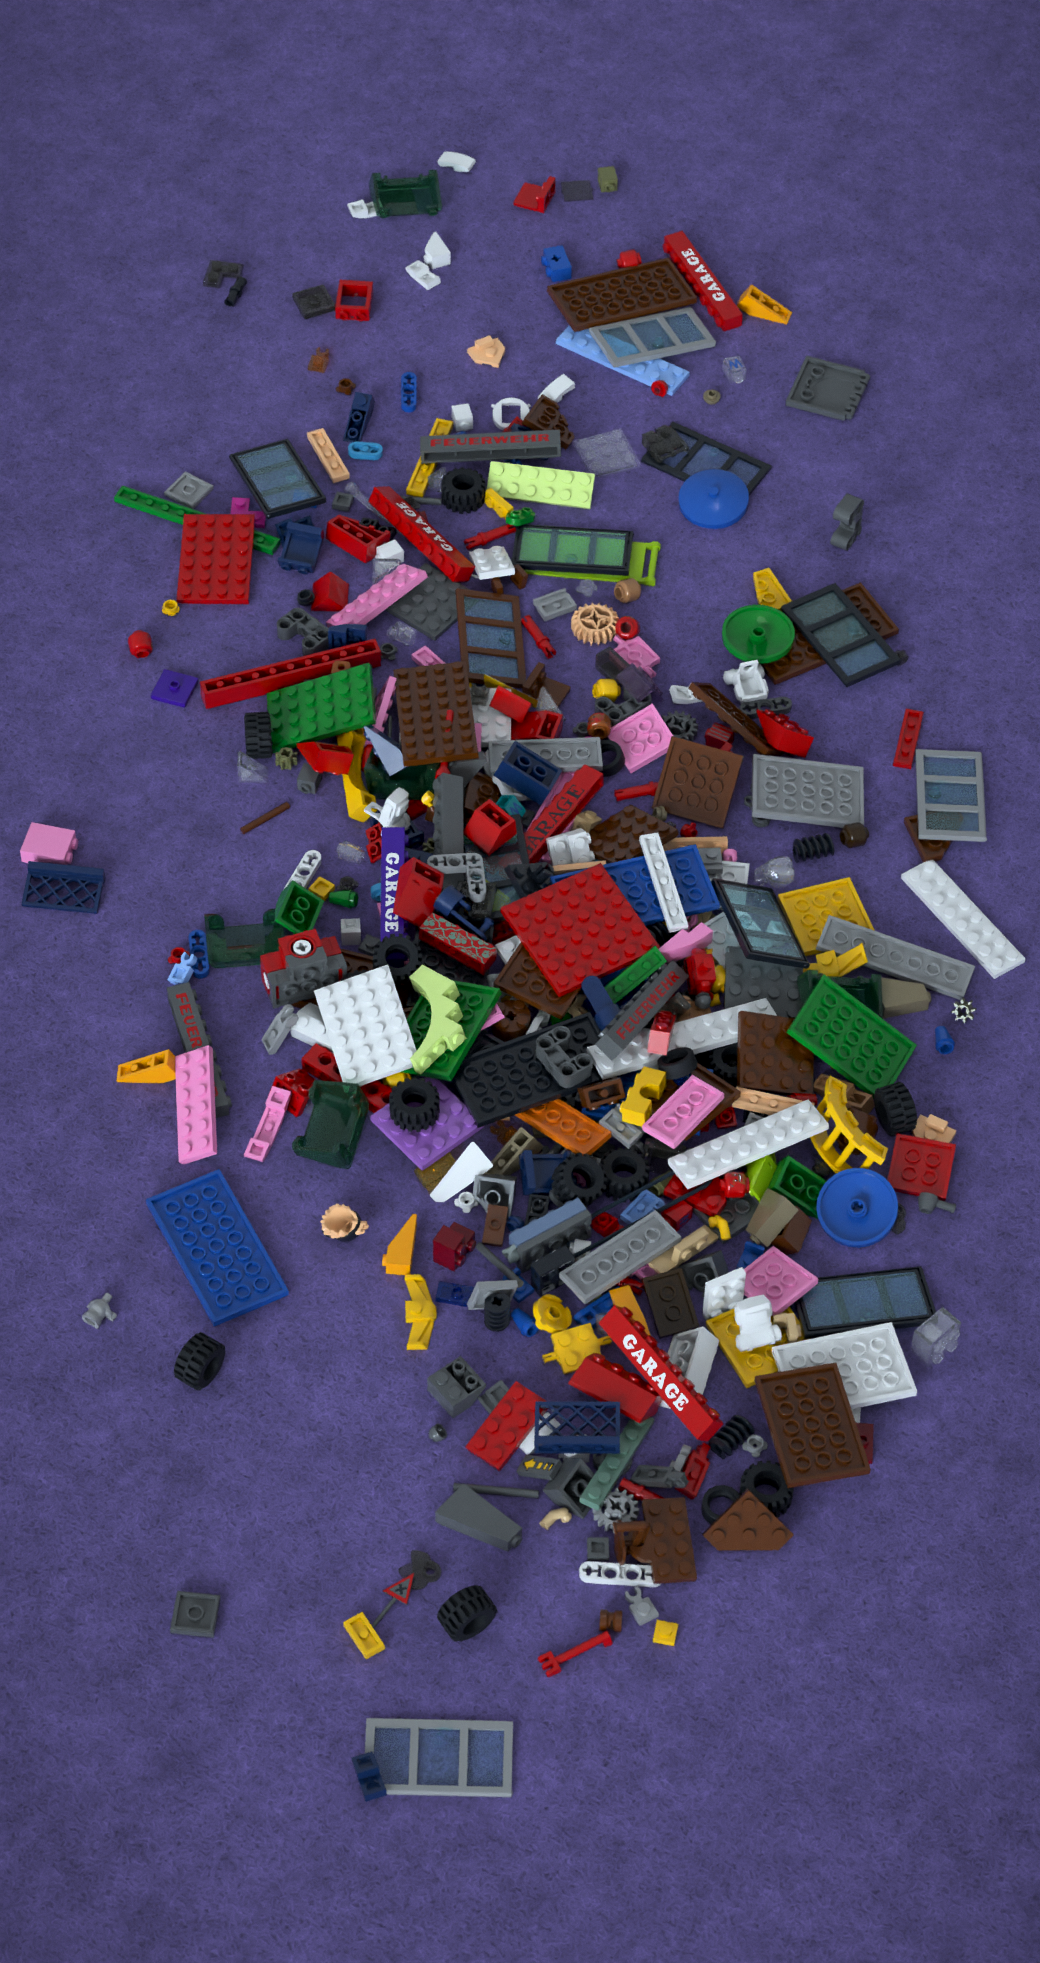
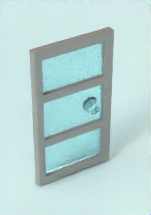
[589,307,716,368]
[915,749,987,842]
[365,1718,513,1797]

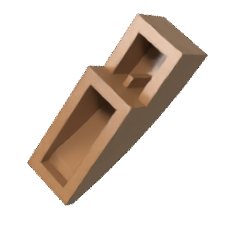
[813,1073,875,1114]

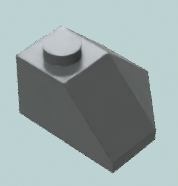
[448,751,487,788]
[473,1174,517,1220]
[677,1250,728,1297]

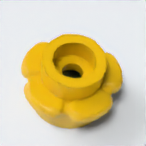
[162,600,180,616]

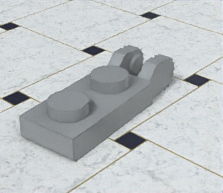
[261,1004,299,1055]

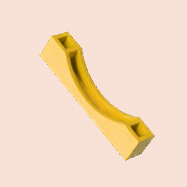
[336,728,377,822]

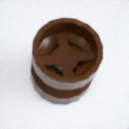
[599,1609,622,1632]

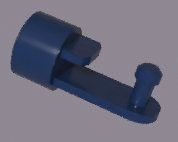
[433,885,494,942]
[581,976,622,1031]

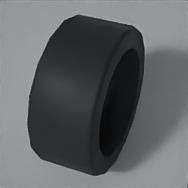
[599,740,625,777]
[657,1047,697,1080]
[701,1485,740,1524]

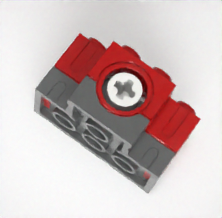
[260,929,347,1009]

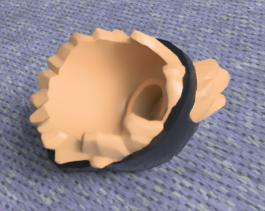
[320,1203,369,1242]

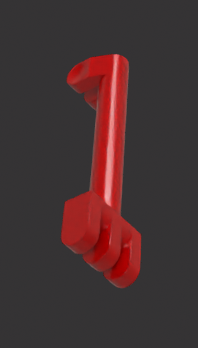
[538,1631,613,1677]

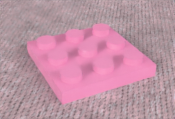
[608,703,673,774]
[744,1246,818,1316]

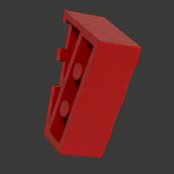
[325,515,391,564]

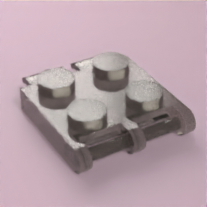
[641,425,689,463]

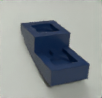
[351,1751,387,1802]

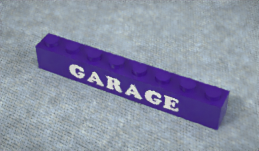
[380,827,409,968]

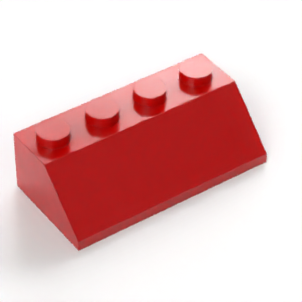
[568,1353,662,1423]

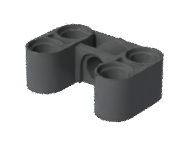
[830,493,864,551]
[277,608,329,656]
[595,680,652,727]
[536,1026,593,1088]

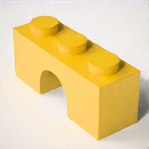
[620,1066,666,1127]

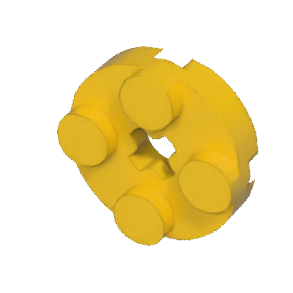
[533,1294,572,1334]

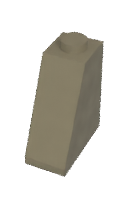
[872,977,931,1019]
[746,1188,798,1247]

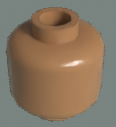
[614,578,641,603]

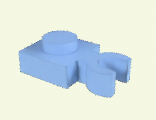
[167,952,197,985]

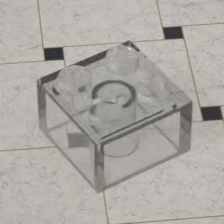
[911,1307,961,1367]

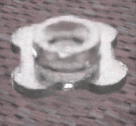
[576,579,597,597]

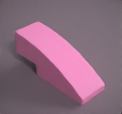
[658,922,713,964]

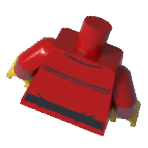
[684,947,721,1007]

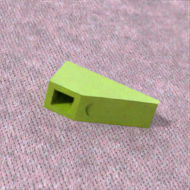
[745,1153,777,1203]

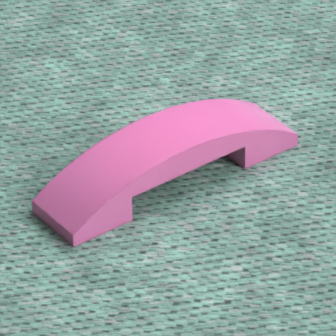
[244,1086,291,1162]

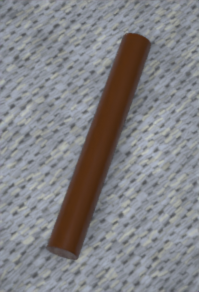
[240,802,290,834]

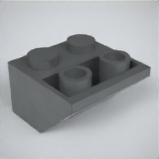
[427,1356,486,1418]

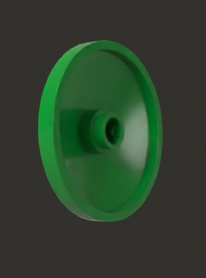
[722,605,795,664]

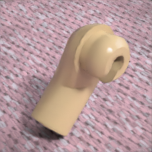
[540,1508,572,1530]

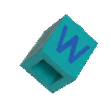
[496,795,526,819]

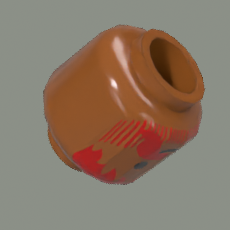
[587,712,611,740]

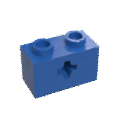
[541,245,572,282]

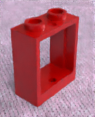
[335,280,373,321]

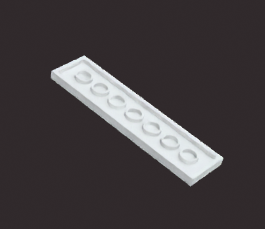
[901,860,1025,979]
[668,1099,829,1189]

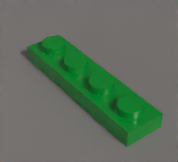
[604,946,667,1004]

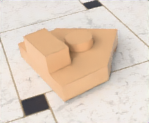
[467,335,505,368]
[911,1114,957,1143]

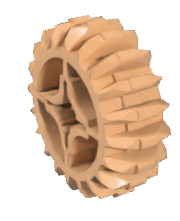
[571,602,619,646]

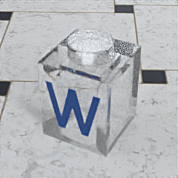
[722,355,746,384]

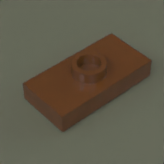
[482,1204,508,1247]

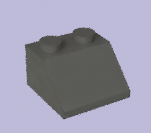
[543,1458,595,1519]

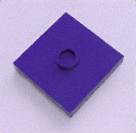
[151,669,199,708]

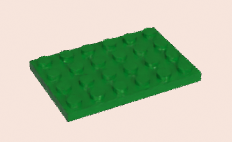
[267,663,376,753]
[786,975,917,1099]
[402,980,502,1081]

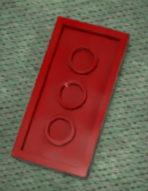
[465,1381,548,1472]

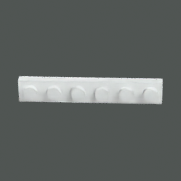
[639,833,688,933]

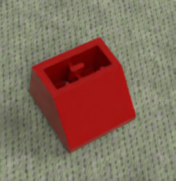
[463,799,517,855]

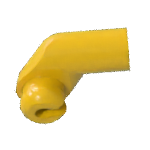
[708,1215,731,1241]

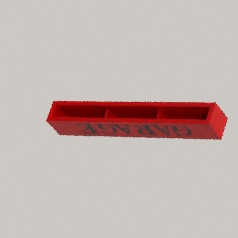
[498,764,604,880]

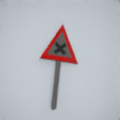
[372,1573,415,1628]

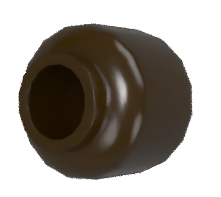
[840,822,869,848]

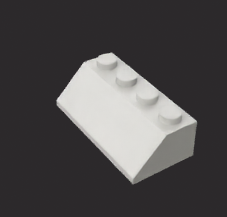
[290,1003,334,1054]
[660,1327,719,1409]

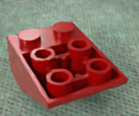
[756,709,814,758]
[511,710,563,740]
[296,742,354,775]
[393,857,444,927]

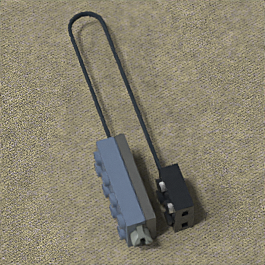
[502,1170,713,1297]

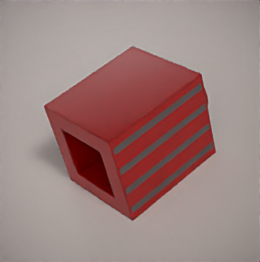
[704,722,734,749]

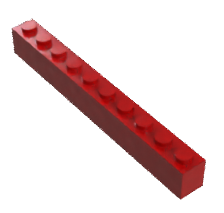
[200,639,381,709]

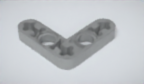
[427,853,486,902]

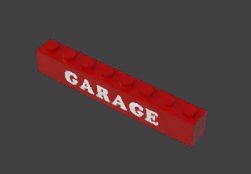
[663,231,743,332]
[368,486,475,582]
[599,1305,724,1442]

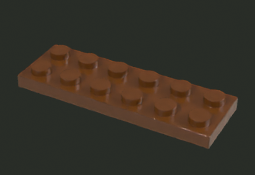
[688,682,785,756]

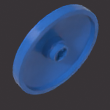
[678,469,749,529]
[816,1168,898,1248]

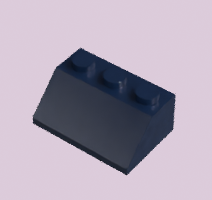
[493,740,562,805]

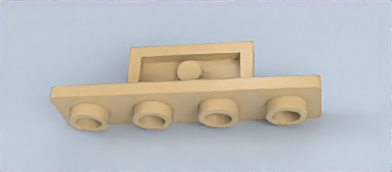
[648,1225,718,1274]

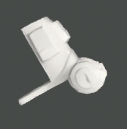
[723,660,769,704]
[364,787,411,837]
[734,1294,782,1352]

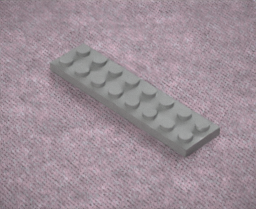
[816,915,975,1000]

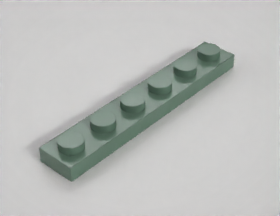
[579,1417,655,1511]

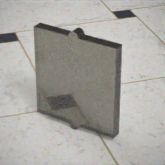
[561,180,593,202]

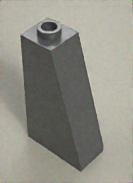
[435,1483,522,1552]

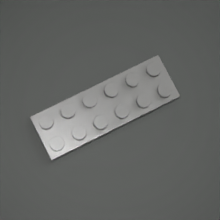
[488,737,603,774]
[559,1210,681,1304]

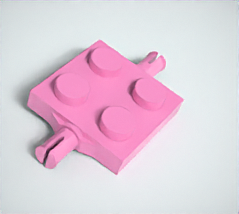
[609,635,660,678]

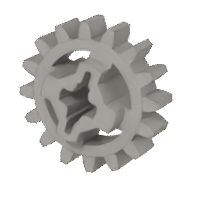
[592,1488,639,1533]

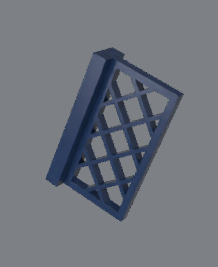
[21,861,106,914]
[534,1401,620,1454]

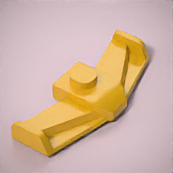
[803,943,868,983]
[404,1274,437,1350]

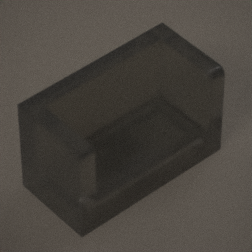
[595,646,633,688]

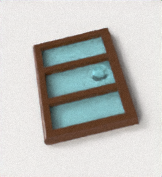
[455,588,526,688]

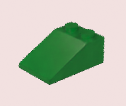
[275,880,324,934]
[768,1155,827,1219]

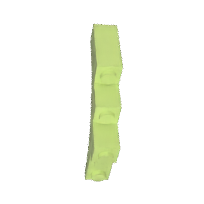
[409,965,466,1075]

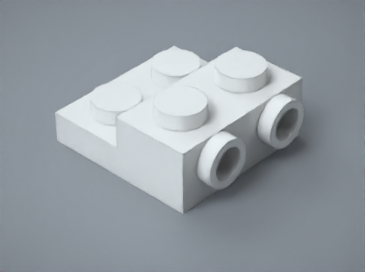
[546,828,595,866]

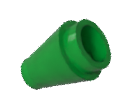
[329,890,358,909]

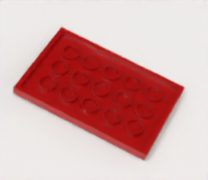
[177,514,255,604]

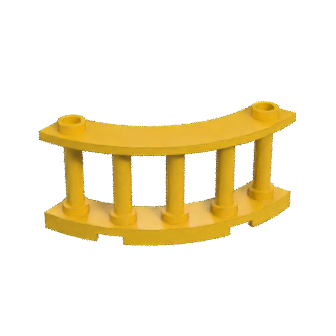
[810,1075,888,1173]

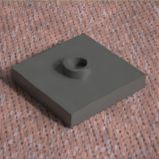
[170,1591,221,1638]

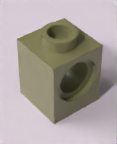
[597,166,618,192]

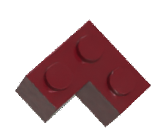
[433,1222,476,1272]

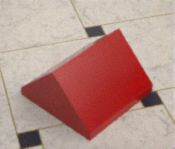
[311,571,349,612]
[489,686,533,723]

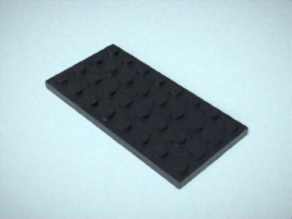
[452,1012,623,1128]

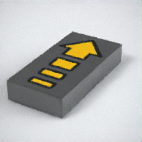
[516,1455,562,1481]

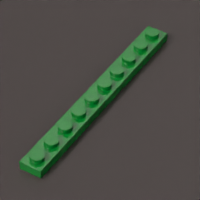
[114,486,280,555]

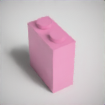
[20,822,78,865]

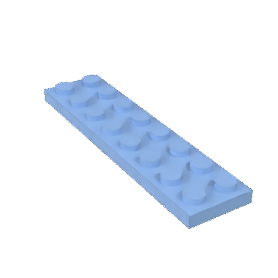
[556,325,690,396]

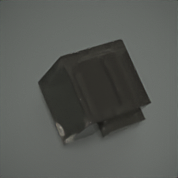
[644,1136,686,1174]

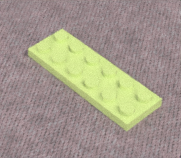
[486,461,595,509]

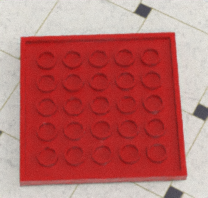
[500,863,660,997]

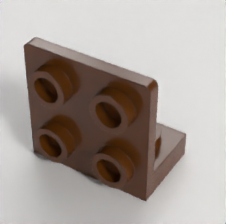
[522,662,570,712]

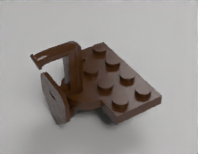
[613,1497,697,1584]

